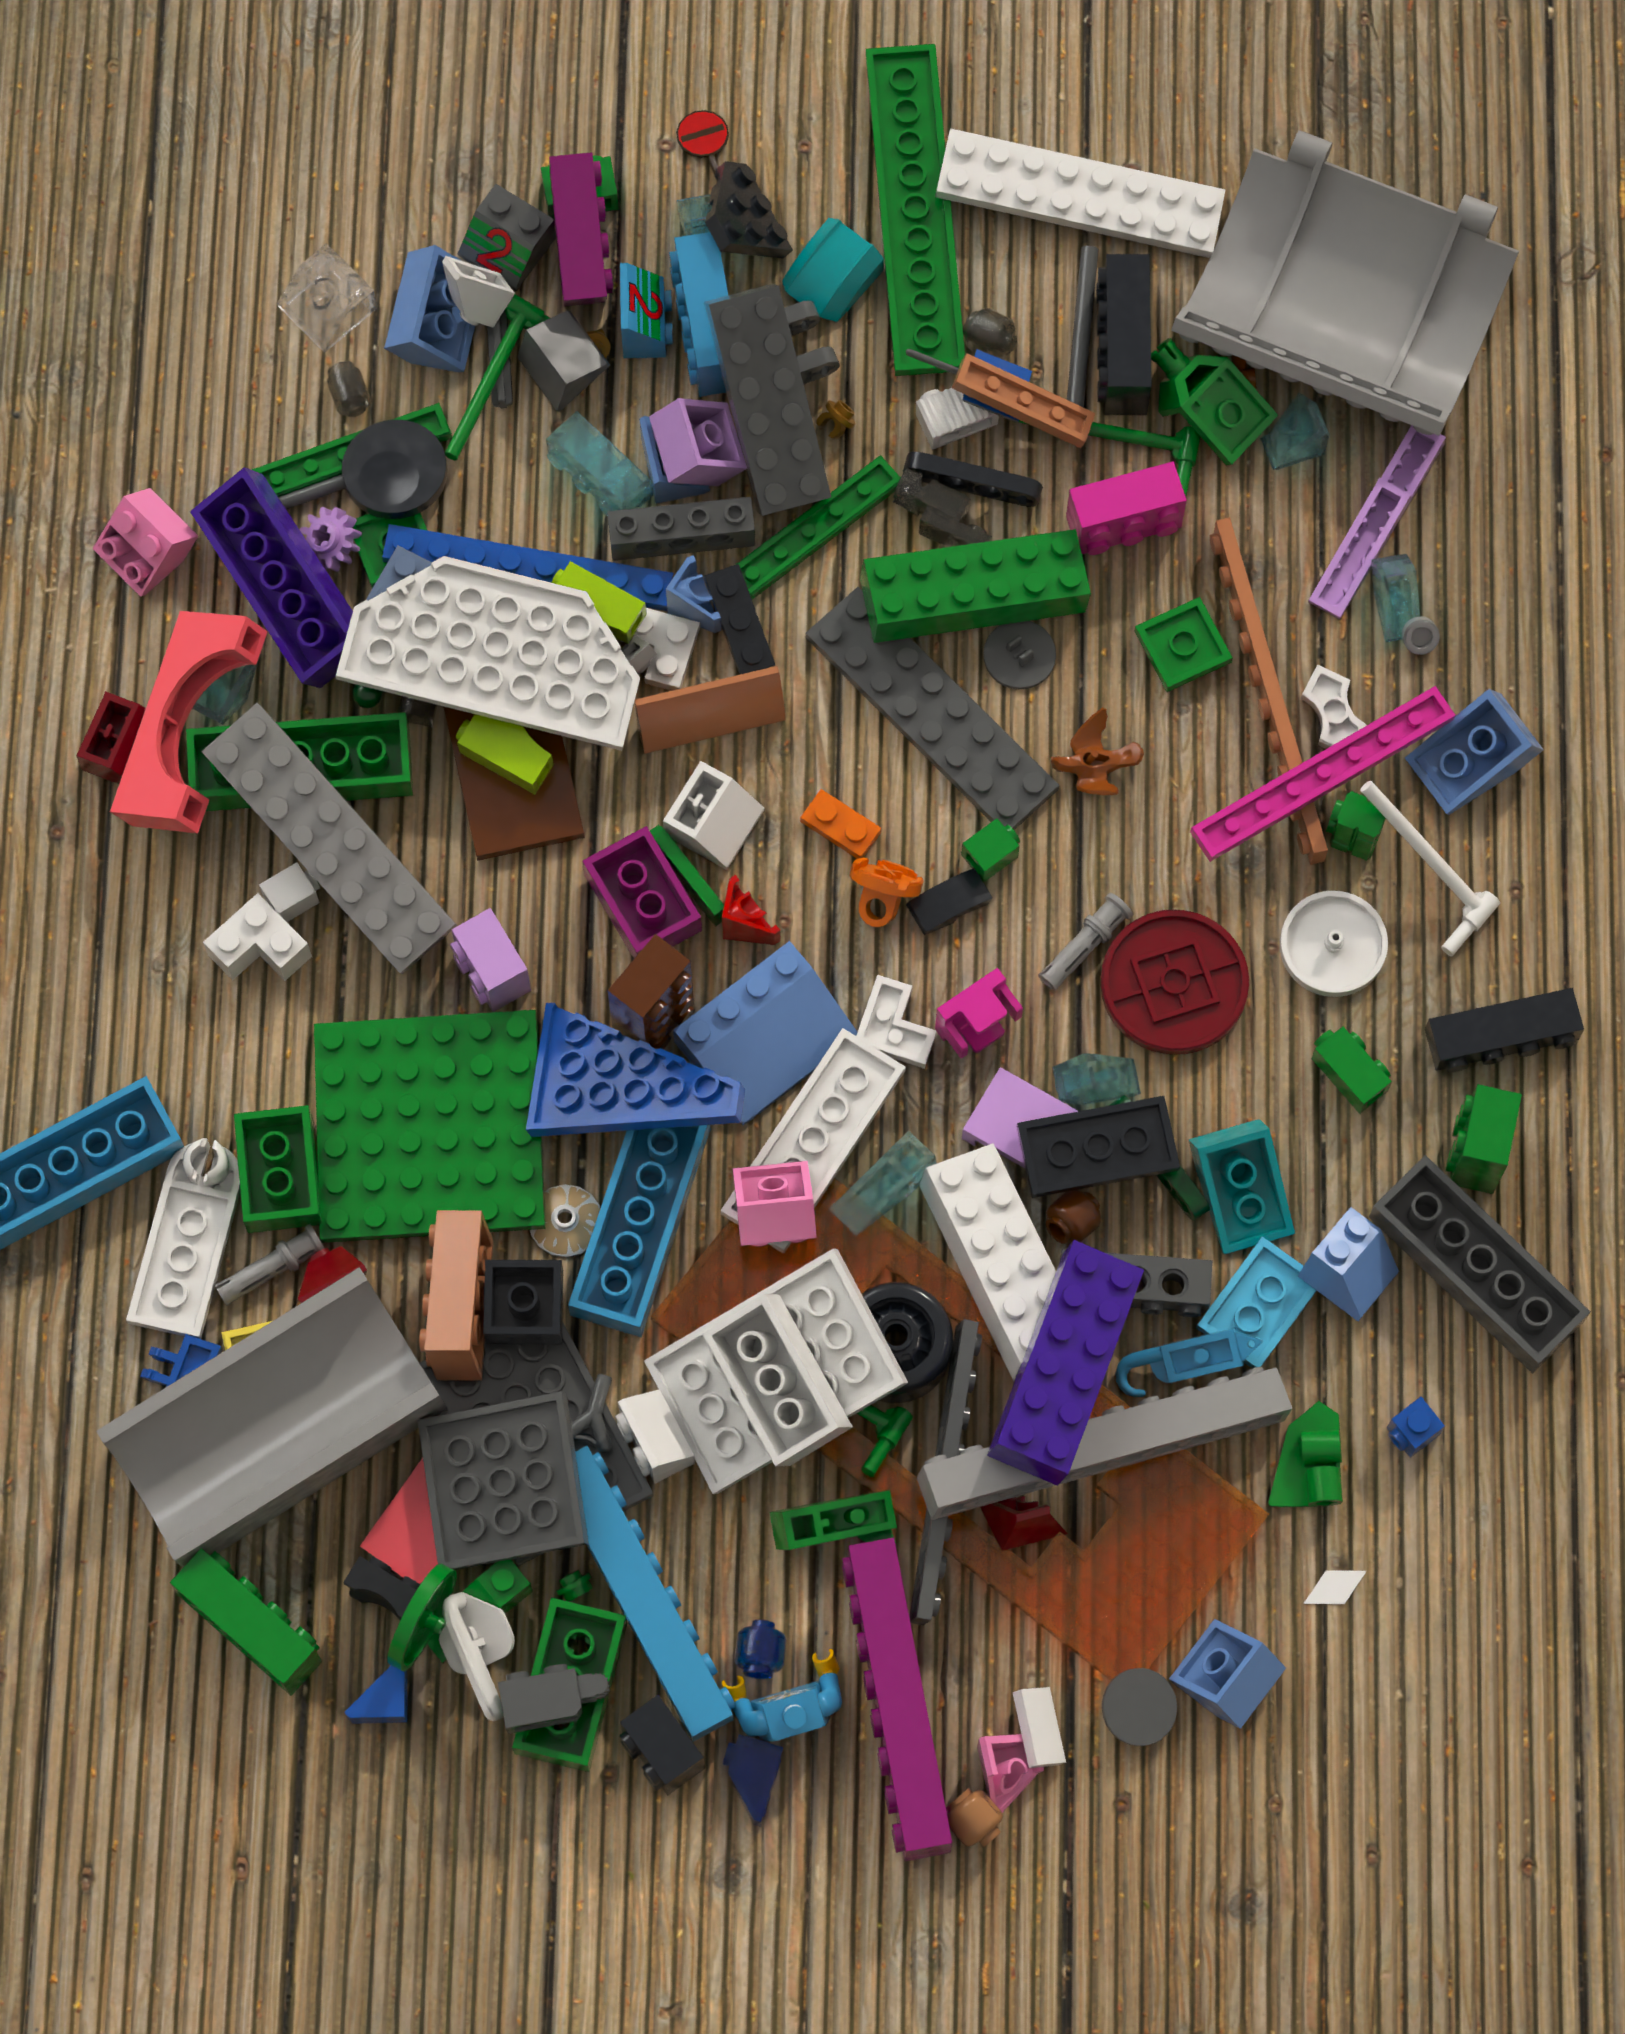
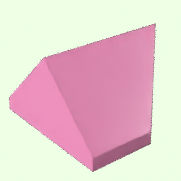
[977,1734,1044,1813]

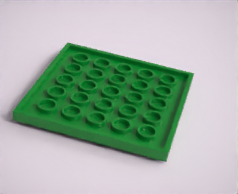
[314,1010,546,1243]

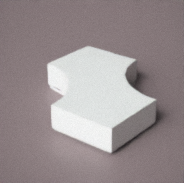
[1301,665,1367,749]

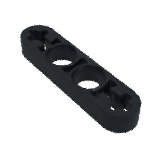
[903,452,1043,507]

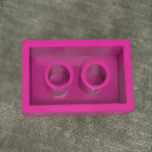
[1066,461,1187,555]

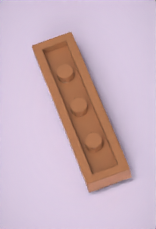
[952,353,1095,448]

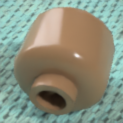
[946,1788,1003,1847]

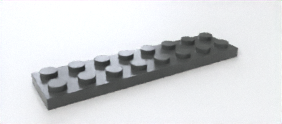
[805,587,1059,830]

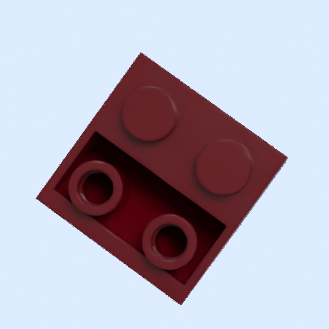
[76,691,146,784]

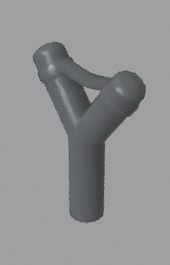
[571,1374,612,1453]

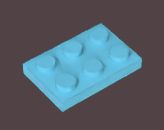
[1196,1237,1317,1369]

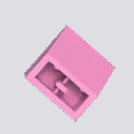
[93,488,198,597]

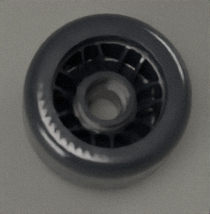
[861,1282,953,1403]

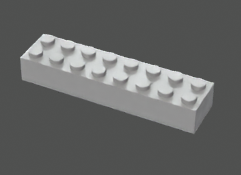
[202,703,457,974]

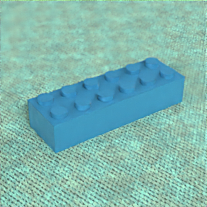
[0,1076,184,1250]
[568,1125,711,1338]

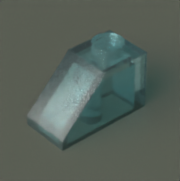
[1371,554,1420,642]
[1052,1053,1141,1105]

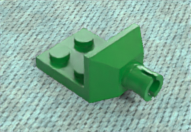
[1151,338,1278,465]

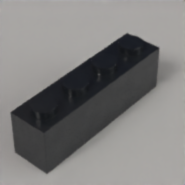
[1424,988,1584,1073]

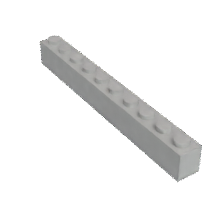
[917,1367,1293,1520]

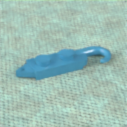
[1115,1328,1263,1397]

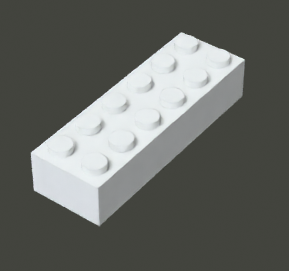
[919,1143,1056,1381]

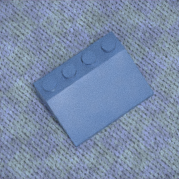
[673,941,857,1126]

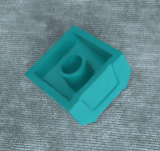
[782,218,884,322]

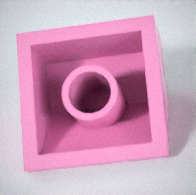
[733,1161,817,1246]

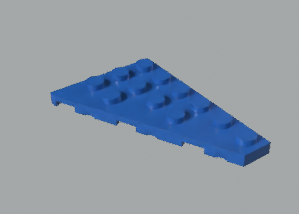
[526,1003,745,1137]

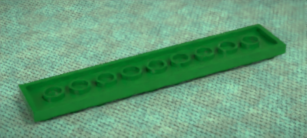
[865,44,965,376]

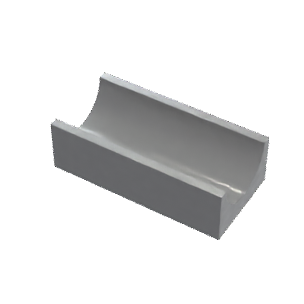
[96,1267,448,1568]

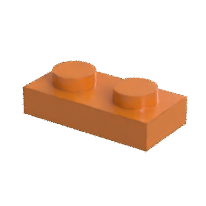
[800,789,881,859]

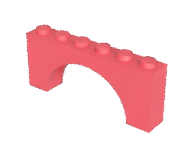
[110,611,268,834]

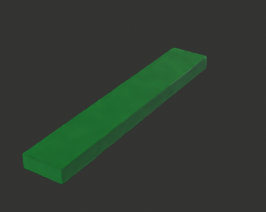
[252,403,452,497]
[735,455,903,600]

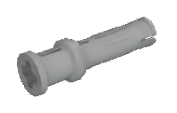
[1038,893,1133,991]
[215,1224,324,1306]

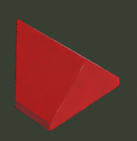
[722,875,781,945]

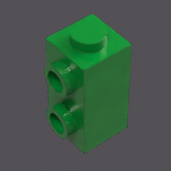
[1311,1026,1392,1114]

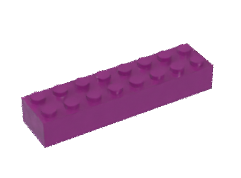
[842,1537,952,1861]

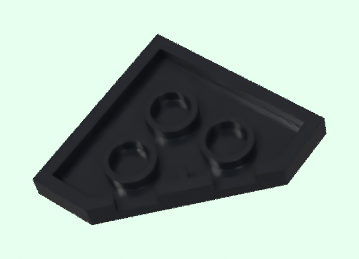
[705,161,793,259]

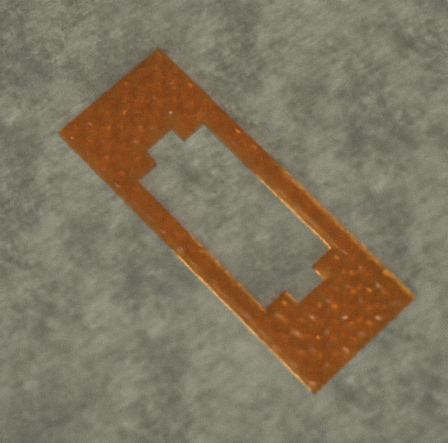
[651,1178,1269,1681]

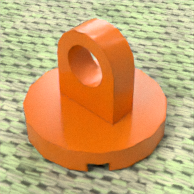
[849,858,924,927]

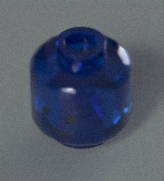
[734,1620,787,1679]

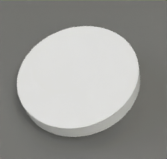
[1280,891,1388,997]

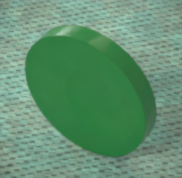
[387,1563,457,1671]

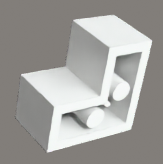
[203,893,312,981]

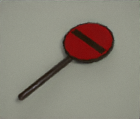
[676,110,729,180]

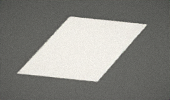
[1304,1571,1366,1604]

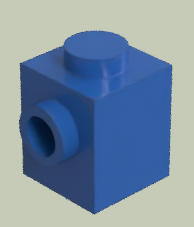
[1387,1397,1445,1458]

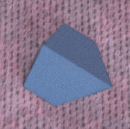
[666,555,722,633]

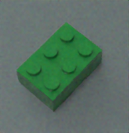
[1445,1084,1522,1194]
[234,1105,322,1233]

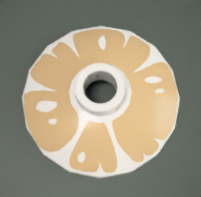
[530,1184,600,1258]

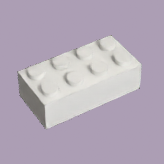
[702,1294,853,1466]

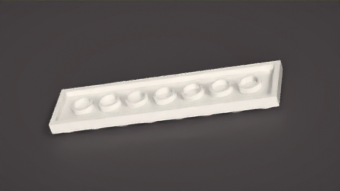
[935,128,1225,258]

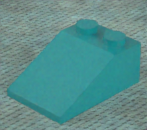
[1188,1119,1295,1254]

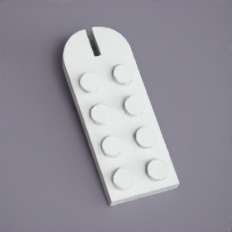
[126,1138,241,1339]

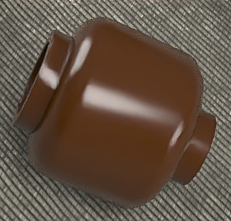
[1045,1190,1101,1244]

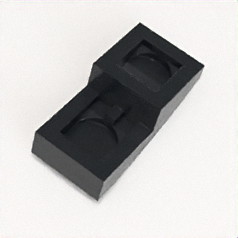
[906,868,992,935]

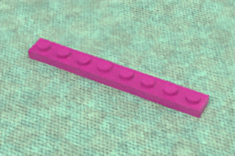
[1190,686,1456,862]

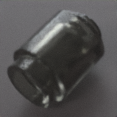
[327,361,371,417]

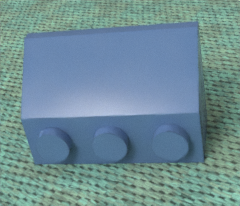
[384,245,475,373]

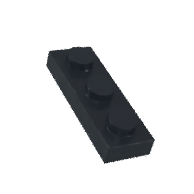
[704,564,775,675]

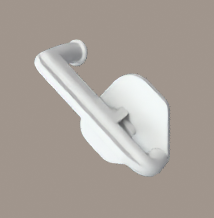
[439,1592,515,1721]

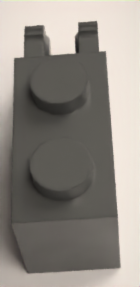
[498,1664,610,1734]

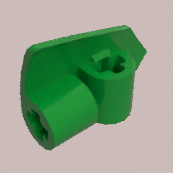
[1268,1401,1343,1507]

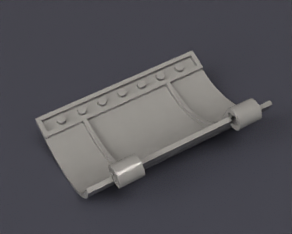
[1171,130,1519,436]

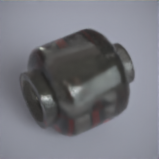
[963,308,1017,358]

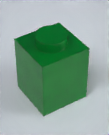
[961,818,1020,883]

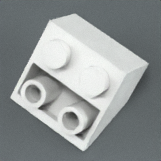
[663,761,764,870]
[615,1389,695,1484]

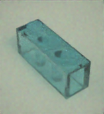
[546,411,653,516]

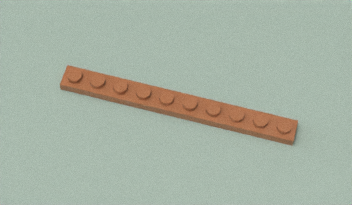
[1210,517,1328,865]

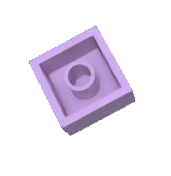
[649,398,747,486]
[450,908,531,1012]

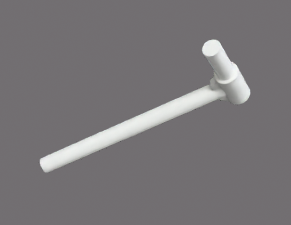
[1360,781,1500,956]

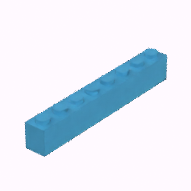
[575,1446,736,1742]

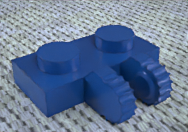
[140,1334,223,1388]

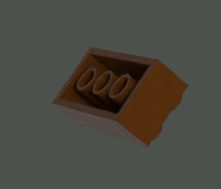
[607,934,695,1050]

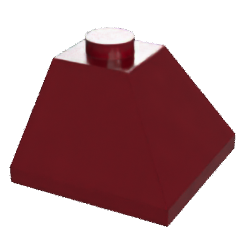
[296,1246,367,1306]

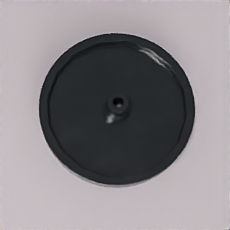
[342,420,448,519]

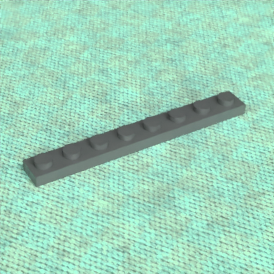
[909,1319,982,1625]

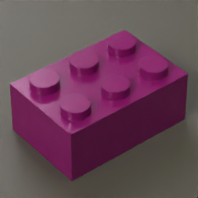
[582,826,702,959]

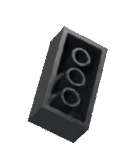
[1096,254,1152,415]

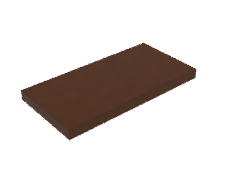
[443,706,585,861]

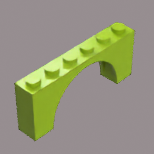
[456,561,647,795]

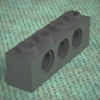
[607,497,755,561]
[1060,1249,1213,1317]

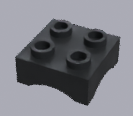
[343,1556,420,1620]

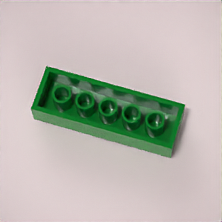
[860,529,1091,643]
[186,712,413,811]

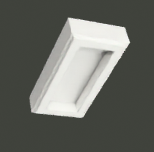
[1013,1687,1066,1768]

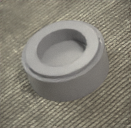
[1402,616,1440,655]

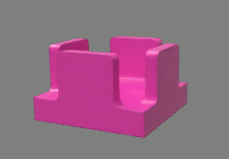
[935,967,1023,1059]

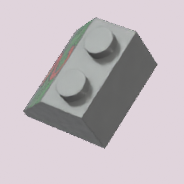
[458,184,556,291]

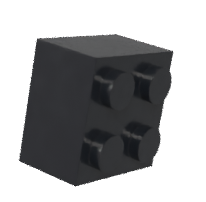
[483,1260,564,1345]
[619,1695,705,1796]

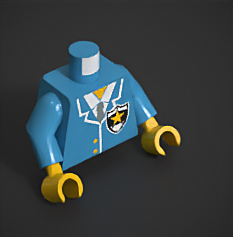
[722,1649,842,1742]

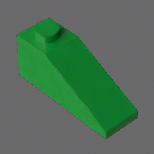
[769,1490,897,1550]
[427,1559,533,1664]

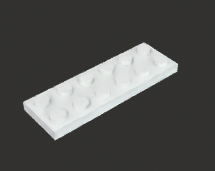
[721,1028,906,1253]

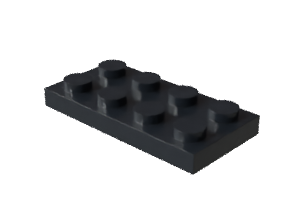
[1016,1096,1180,1198]

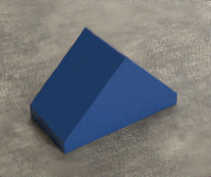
[344,1666,408,1724]

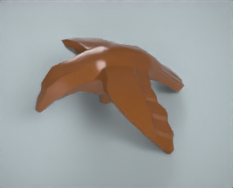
[1051,707,1144,795]

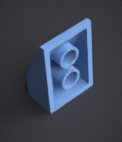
[1405,689,1544,815]

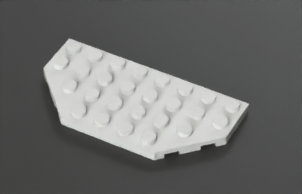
[336,556,640,751]

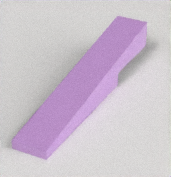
[1308,425,1446,619]

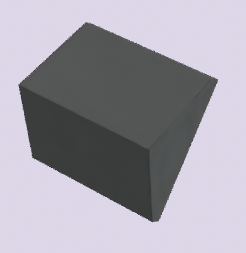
[517,310,610,412]

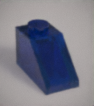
[723,1734,784,1827]

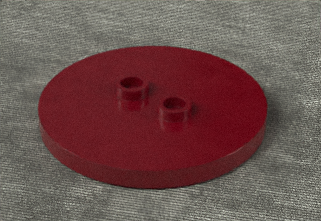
[1101,910,1249,1055]

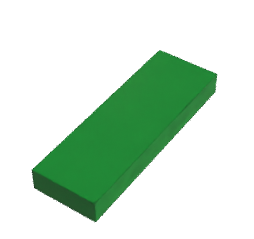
[650,824,724,927]

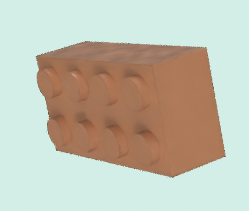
[419,1210,494,1380]

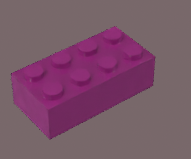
[549,152,613,307]

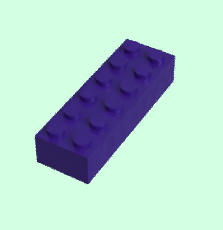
[190,467,353,688]
[987,1240,1144,1486]

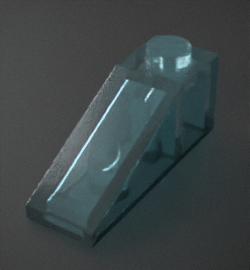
[829,1131,937,1236]

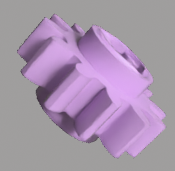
[300,507,362,572]

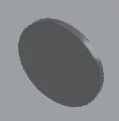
[984,621,1056,689]
[1102,1668,1177,1746]

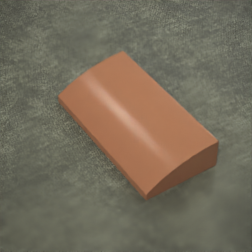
[635,666,786,754]

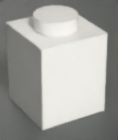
[259,862,320,922]

